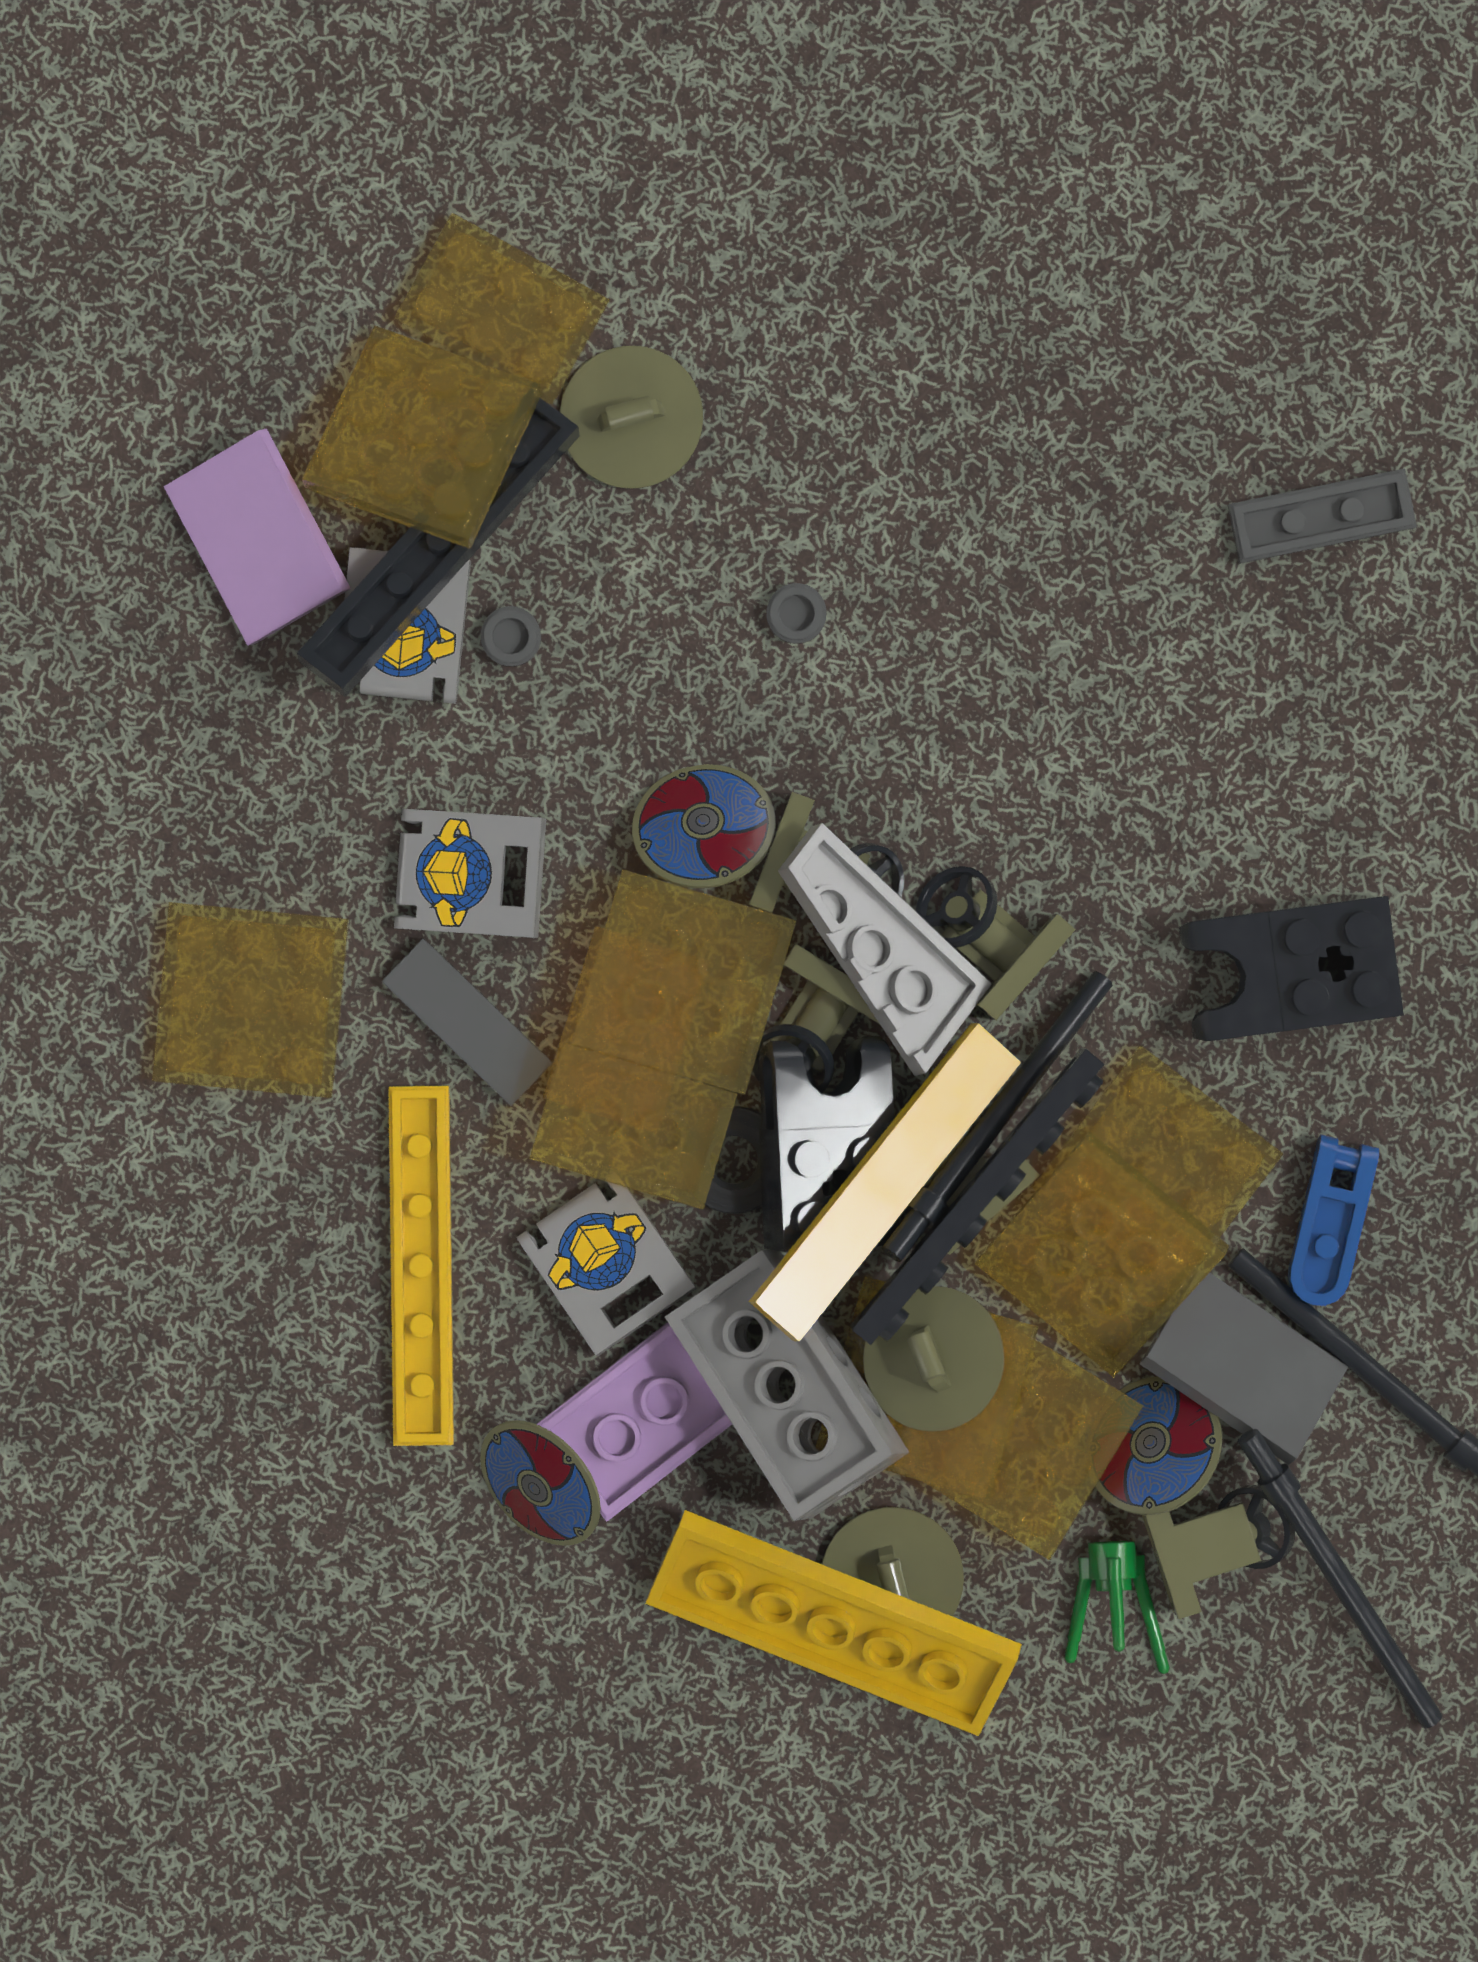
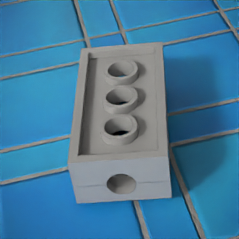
[665,1250,909,1521]

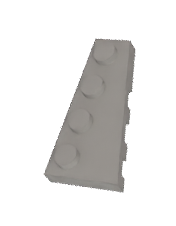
[778,823,991,1076]

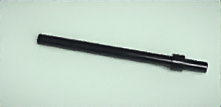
[882,971,1113,1262]
[1228,1248,1478,1477]
[1237,1429,1443,1729]

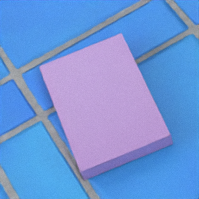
[164,429,351,646]
[537,1322,732,1522]

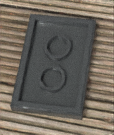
[1140,1266,1348,1465]

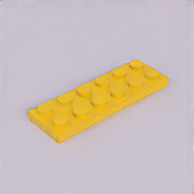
[645,1510,1022,1736]

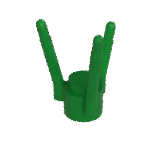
[1065,1541,1169,1674]

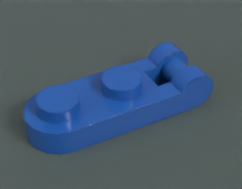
[1288,1134,1379,1306]

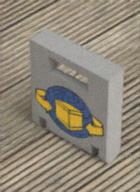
[345,547,471,704]
[394,809,546,938]
[516,1170,697,1356]

